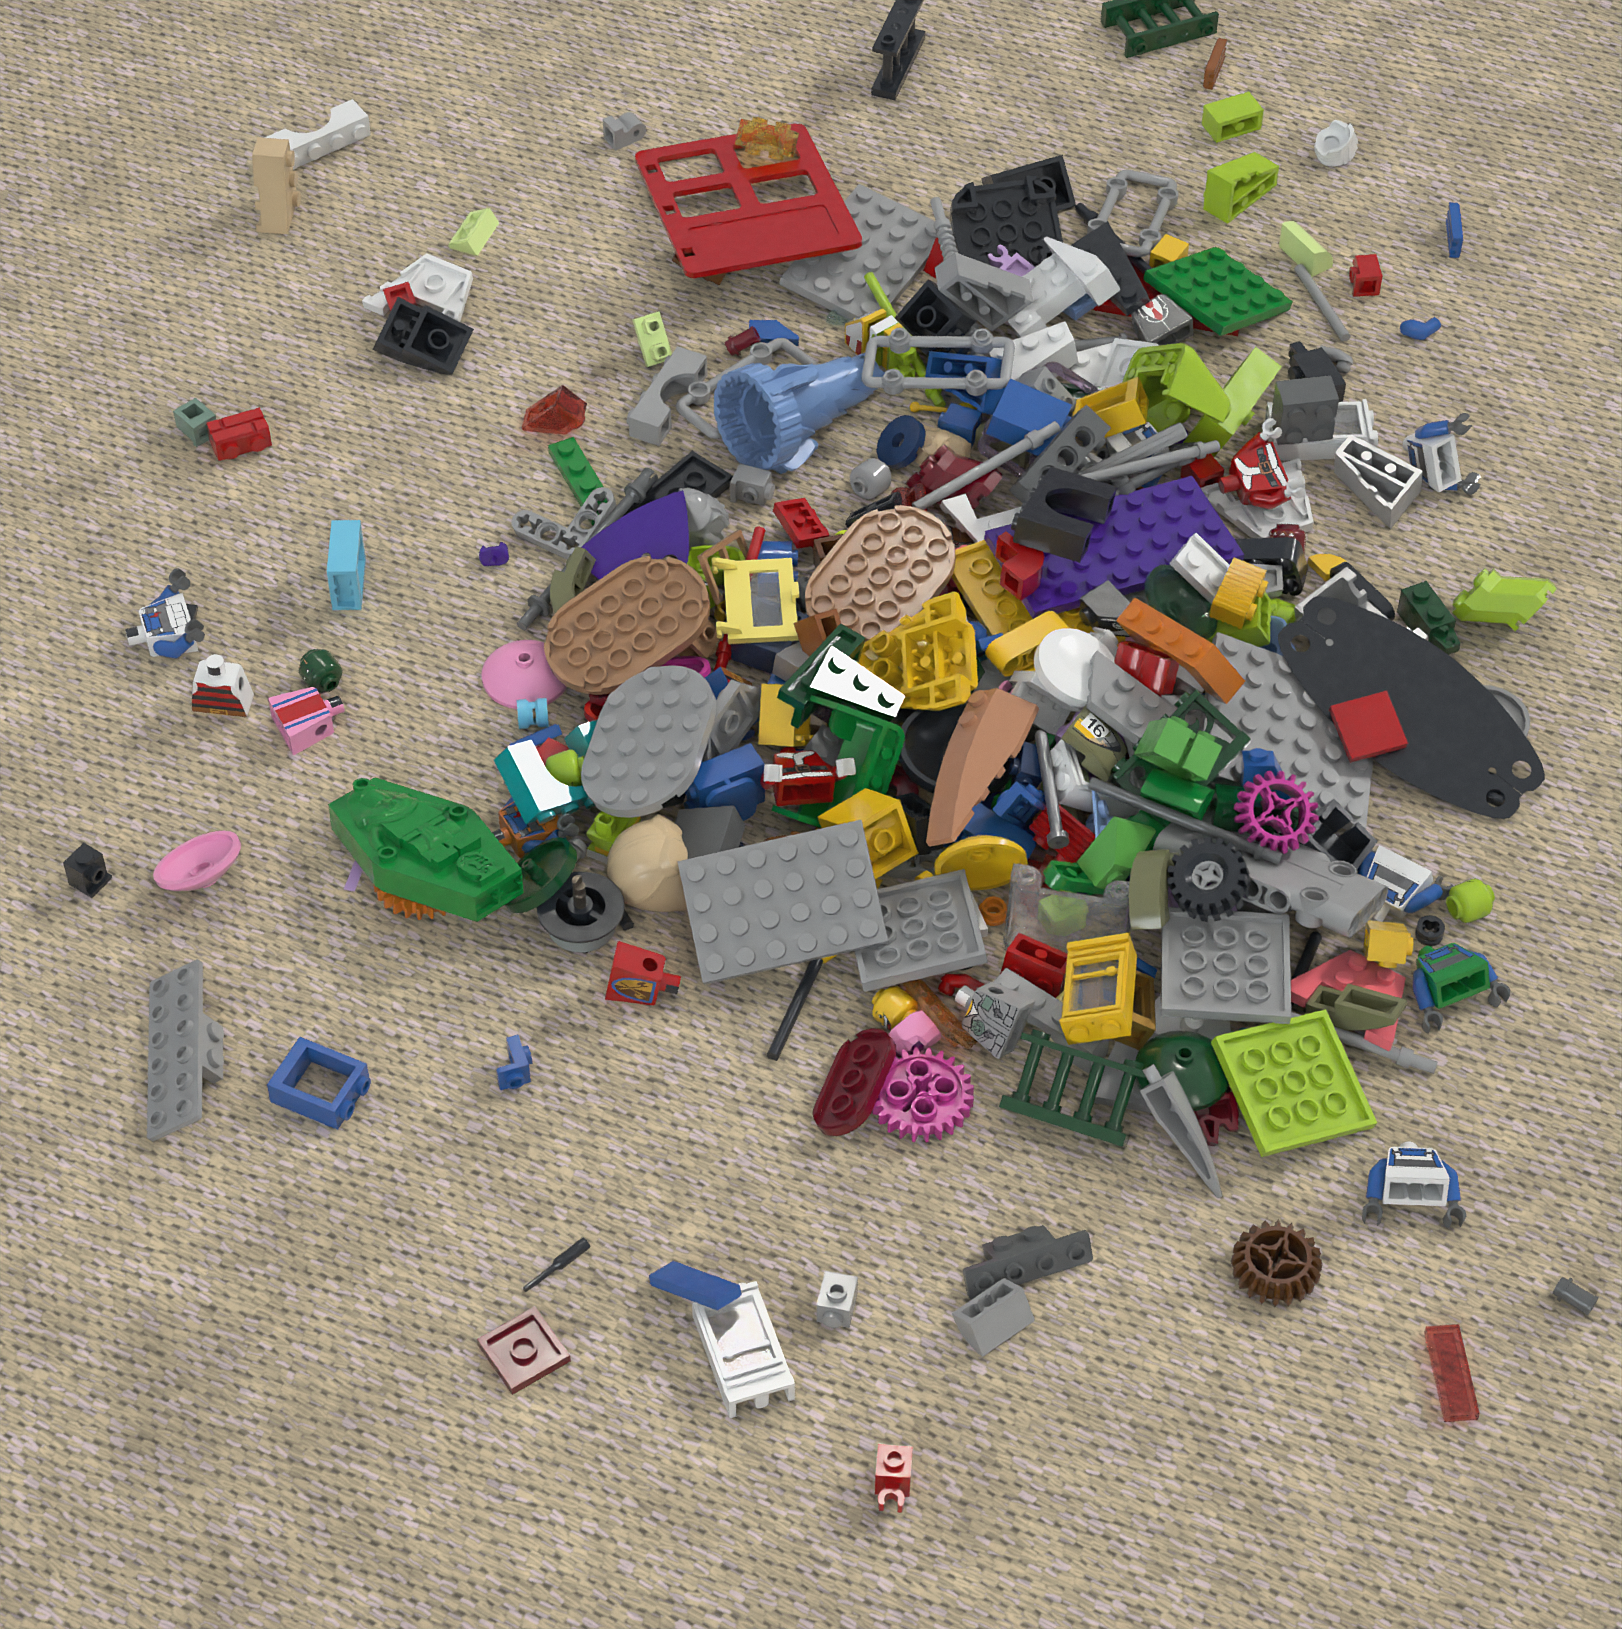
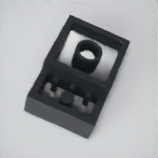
[373,297,474,376]

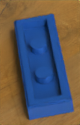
[649,1261,742,1311]

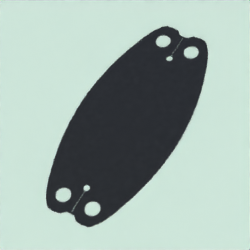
[1278,596,1545,819]

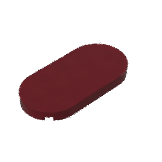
[812,1028,896,1136]

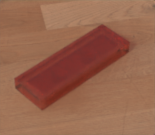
[1424,1324,1480,1422]

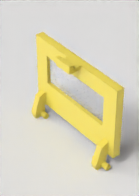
[712,557,799,644]

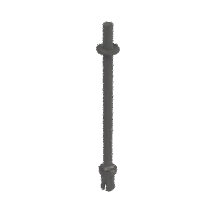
[517,468,658,631]

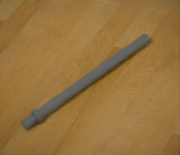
[1088,777,1283,865]

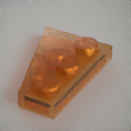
[902,979,978,1049]

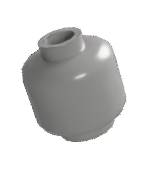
[850,458,891,500]

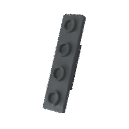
[963,1225,1093,1300]

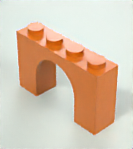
[1116,598,1245,704]

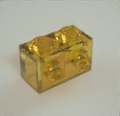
[735,117,799,161]

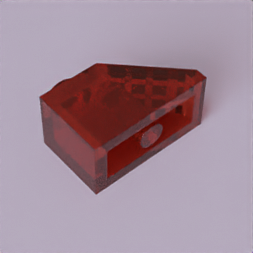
[522,385,587,435]

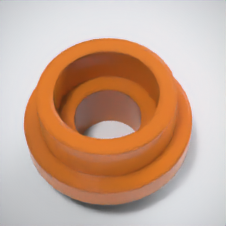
[978,896,1009,926]

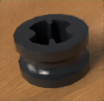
[1415,915,1445,946]

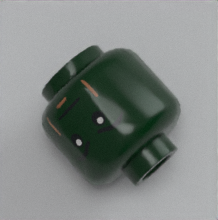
[298,649,343,693]

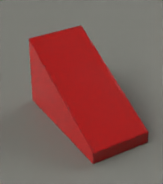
[923,238,944,279]

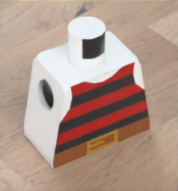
[192,654,254,717]

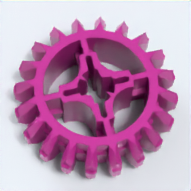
[1234,771,1319,855]

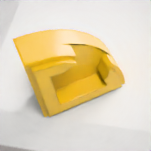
[1307,554,1347,581]

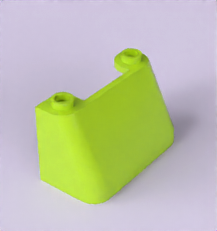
[1122,343,1231,424]

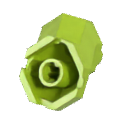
[1452,568,1557,631]

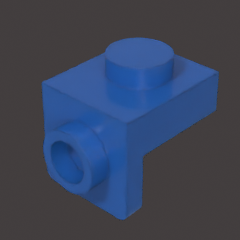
[496,1035,533,1090]

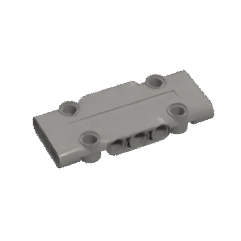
[1153,811,1388,938]

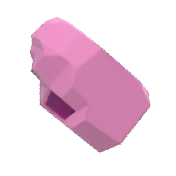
[888,1010,941,1057]

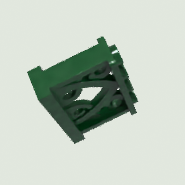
[1111,689,1251,828]

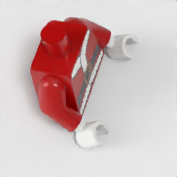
[1218,418,1306,510]
[760,746,856,806]

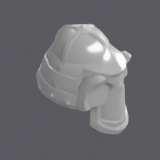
[679,488,730,547]

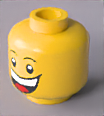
[872,986,918,1031]

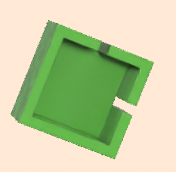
[1134,716,1223,782]

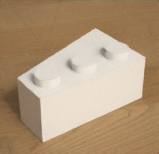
[989,321,1079,381]

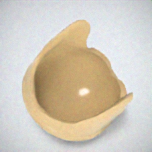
[607,814,688,912]

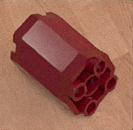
[905,444,1003,510]

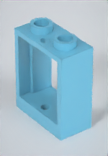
[327,520,366,610]

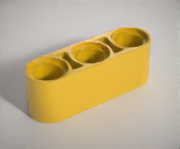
[985,611,1069,677]

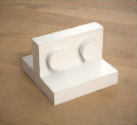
[1009,671,1081,735]

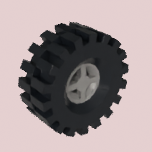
[1167,837,1251,922]

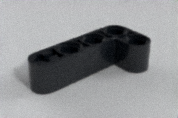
[1235,537,1308,596]

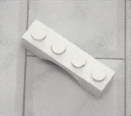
[265,99,371,170]

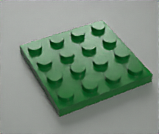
[1143,247,1293,336]

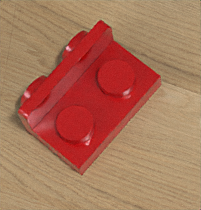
[773,498,830,549]

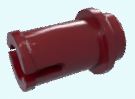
[724,326,761,356]

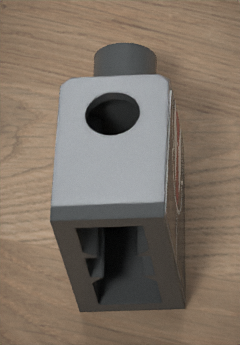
[1131,294,1194,345]

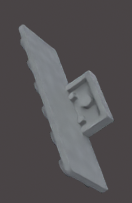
[147,959,224,1142]

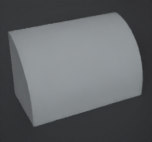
[952,1278,1035,1357]

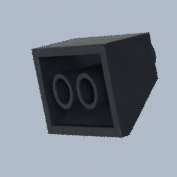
[981,155,1076,211]

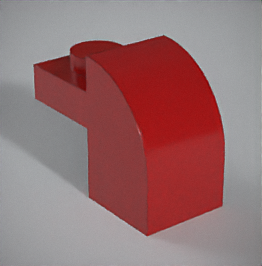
[995,531,1044,601]

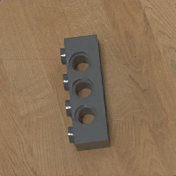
[1009,405,1111,503]

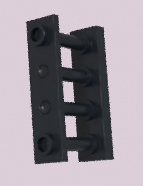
[871,0,926,101]

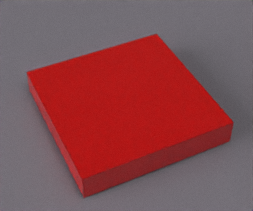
[1329,691,1408,763]

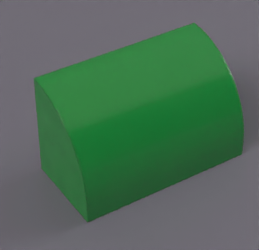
[1140,768,1215,821]

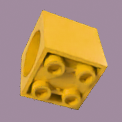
[818,788,918,879]

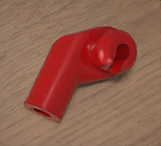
[938,974,985,996]

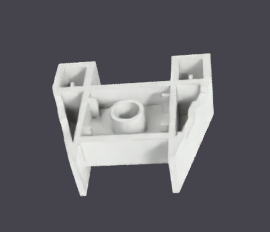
[1008,237,1121,338]

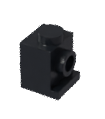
[63,843,112,898]

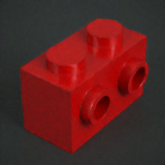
[1000,932,1068,998]

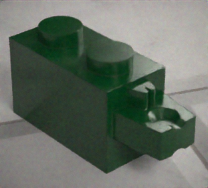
[1397,581,1461,655]
[1210,784,1299,835]

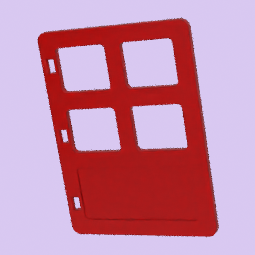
[635,124,863,278]

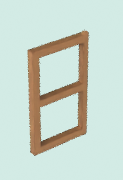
[697,529,758,605]

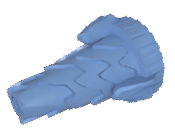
[714,353,885,474]

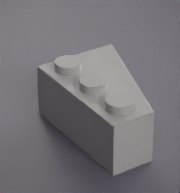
[935,252,1033,331]

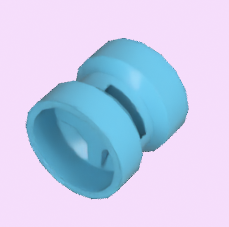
[517,698,549,729]

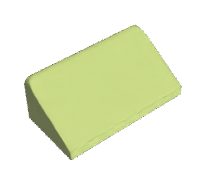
[448,208,499,255]

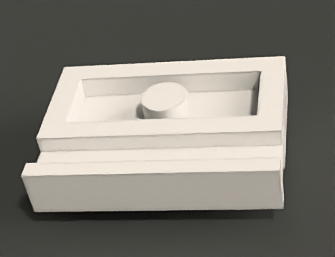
[1169,533,1230,604]

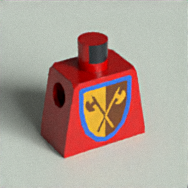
[605,941,681,1005]

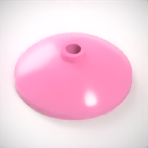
[482,640,567,709]
[153,831,241,891]

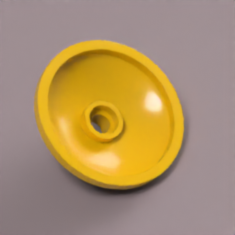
[934,835,1028,891]

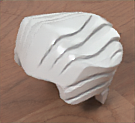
[1314,120,1358,167]

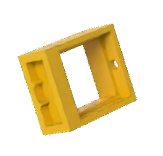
[1072,377,1149,438]

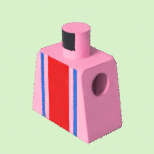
[268,687,345,755]

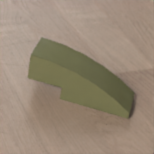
[1306,984,1407,1030]

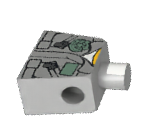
[955,982,1035,1059]

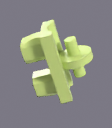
[632,311,672,367]

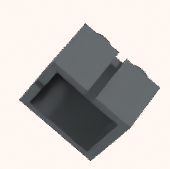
[1271,376,1339,445]

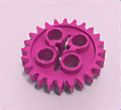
[872,1047,974,1143]

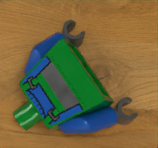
[1413,943,1511,1034]

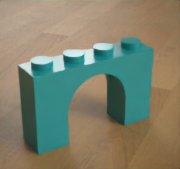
[494,719,598,824]

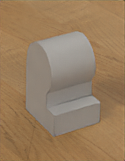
[603,112,646,151]

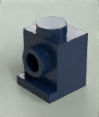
[1008,742,1042,788]

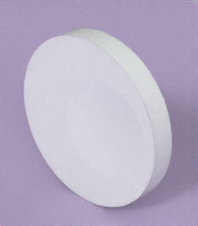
[1034,628,1115,708]

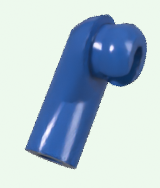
[1400,317,1441,340]

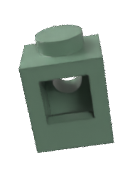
[173,398,216,447]

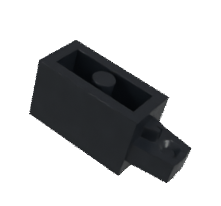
[1288,341,1346,402]

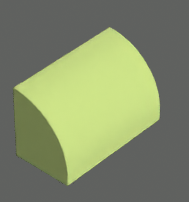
[1279,221,1333,277]

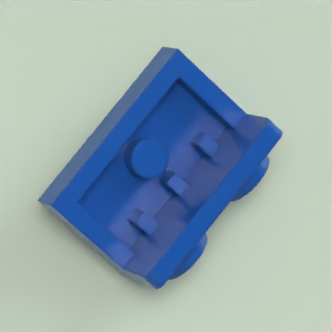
[992,781,1046,829]

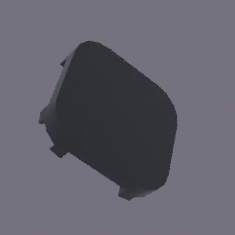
[950,175,1063,268]

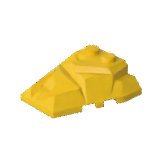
[858,591,978,711]

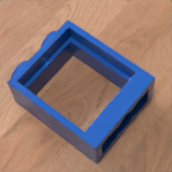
[267,1037,371,1130]

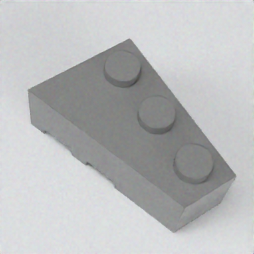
[1334,434,1423,529]

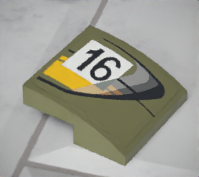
[1061,704,1128,782]

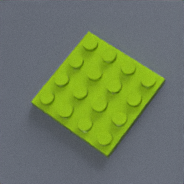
[1211,1009,1377,1157]

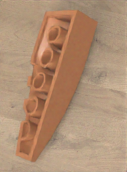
[926,688,1039,846]

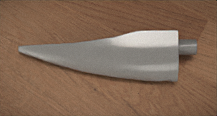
[1140,1064,1223,1198]

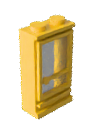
[1059,933,1137,1045]

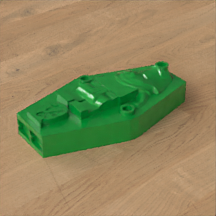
[328,777,524,922]

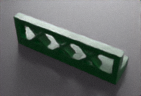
[777,623,866,729]

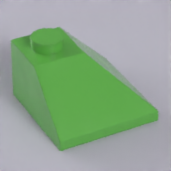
[1077,816,1156,892]

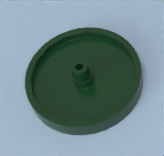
[505,837,577,914]

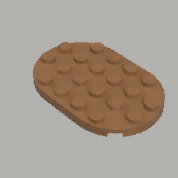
[805,505,956,643]
[544,556,710,695]

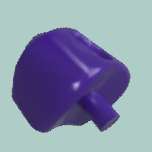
[479,542,509,566]

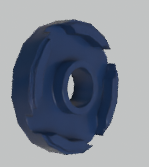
[876,415,926,470]

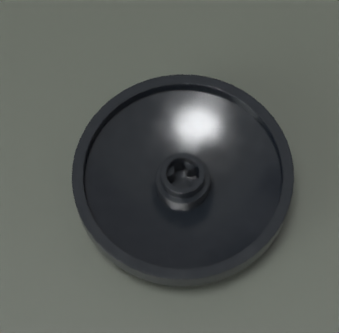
[899,701,1012,795]

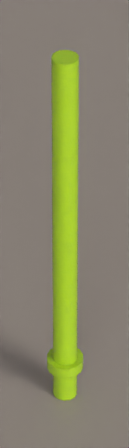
[864,272,946,407]

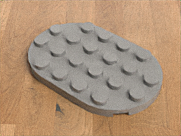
[581,666,717,818]

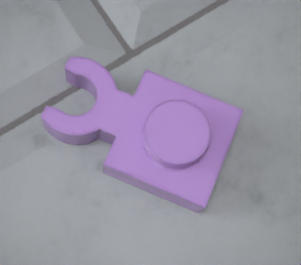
[988,245,1035,277]

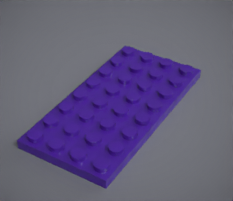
[984,476,1245,619]

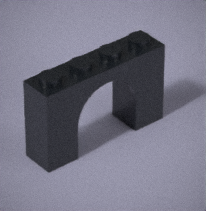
[1011,466,1117,563]

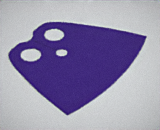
[581,490,689,580]

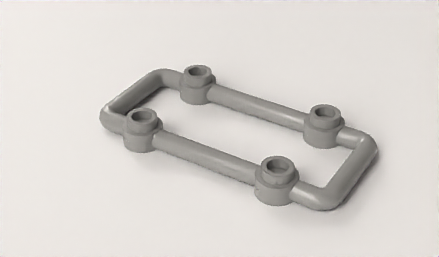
[1087,170,1179,257]
[861,328,1015,396]
[676,338,819,439]

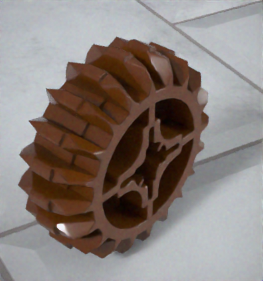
[1231,1219,1323,1307]

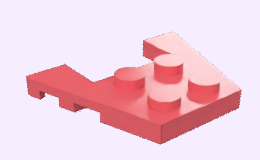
[1291,950,1406,1051]

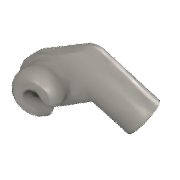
[1320,345,1353,373]

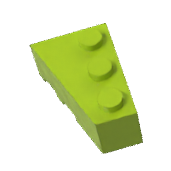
[1203,152,1279,224]

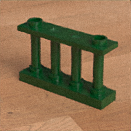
[1101,0,1219,58]
[999,1029,1146,1147]

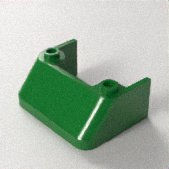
[771,695,905,828]

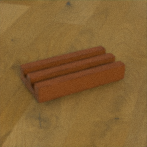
[1203,38,1227,90]

